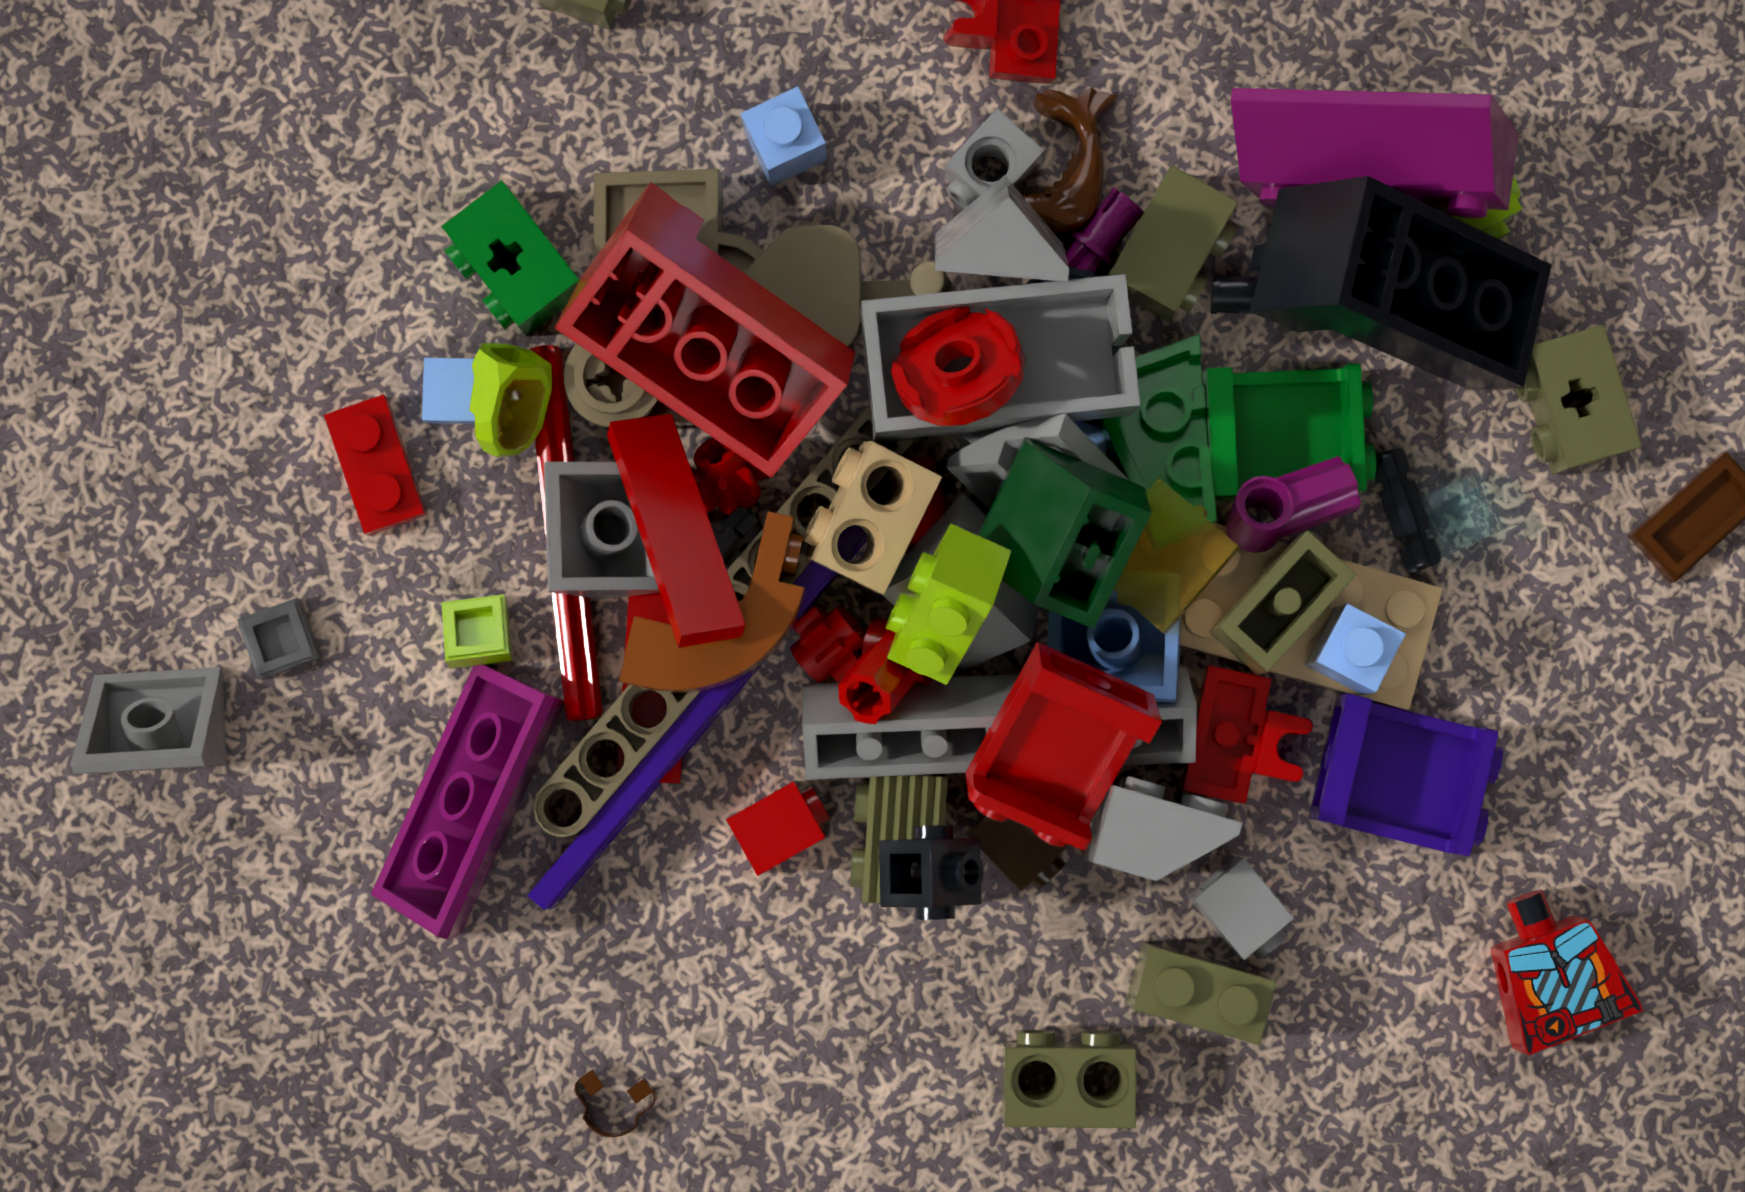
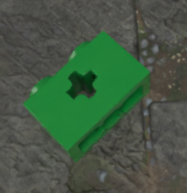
[441,180,579,337]

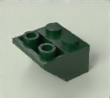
[978,437,1152,629]

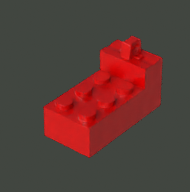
[554,182,856,478]

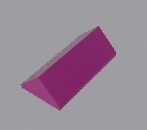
[371,665,564,940]

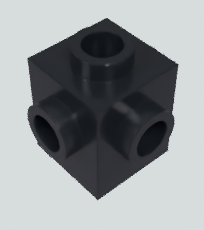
[879,825,983,920]

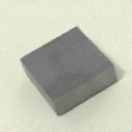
[237,598,322,680]

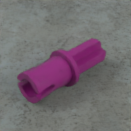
[1065,188,1144,272]

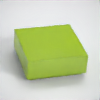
[441,594,513,669]

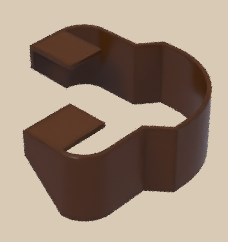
[574,1069,657,1137]

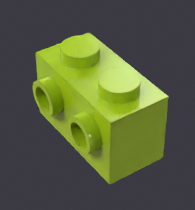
[886,523,1011,685]

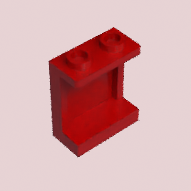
[965,642,1162,851]

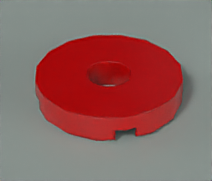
[891,307,1026,426]

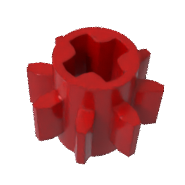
[692,438,768,514]
[790,605,866,683]

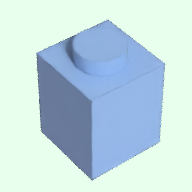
[740,86,827,187]
[1304,603,1406,695]

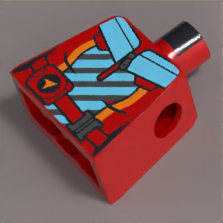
[1491,890,1643,1056]

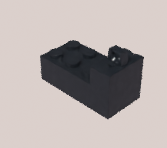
[1249,176,1552,389]

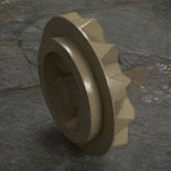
[564,343,658,427]

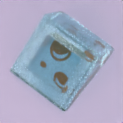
[1421,472,1504,558]

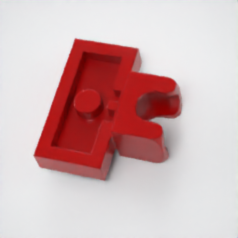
[943,0,1060,84]
[1180,665,1313,804]

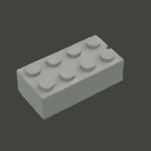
[860,274,1140,442]

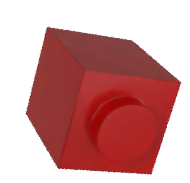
[726,781,831,876]

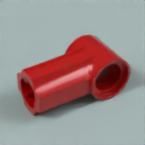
[838,617,934,725]

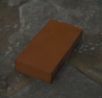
[1627,451,1745,583]

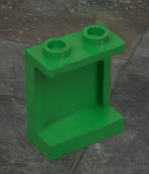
[1202,363,1376,502]

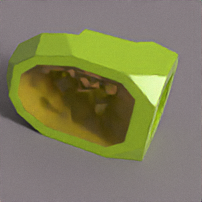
[469,343,552,457]

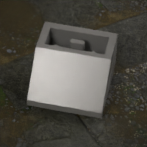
[1082,776,1243,881]

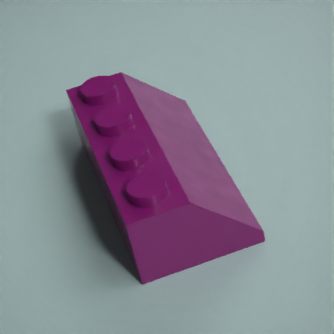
[1231,88,1519,218]

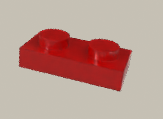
[324,394,428,536]

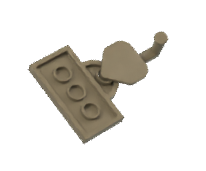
[593,169,956,427]

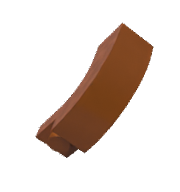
[619,511,806,693]

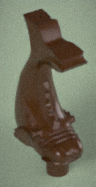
[1020,88,1118,240]

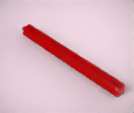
[530,345,603,721]

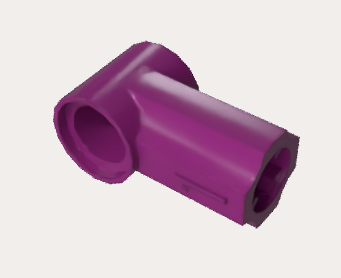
[1226,456,1361,553]

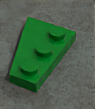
[1096,334,1217,551]

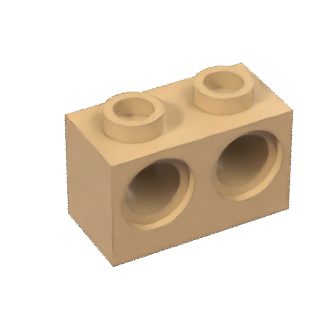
[803,441,942,595]

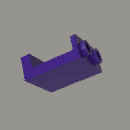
[1308,693,1503,857]

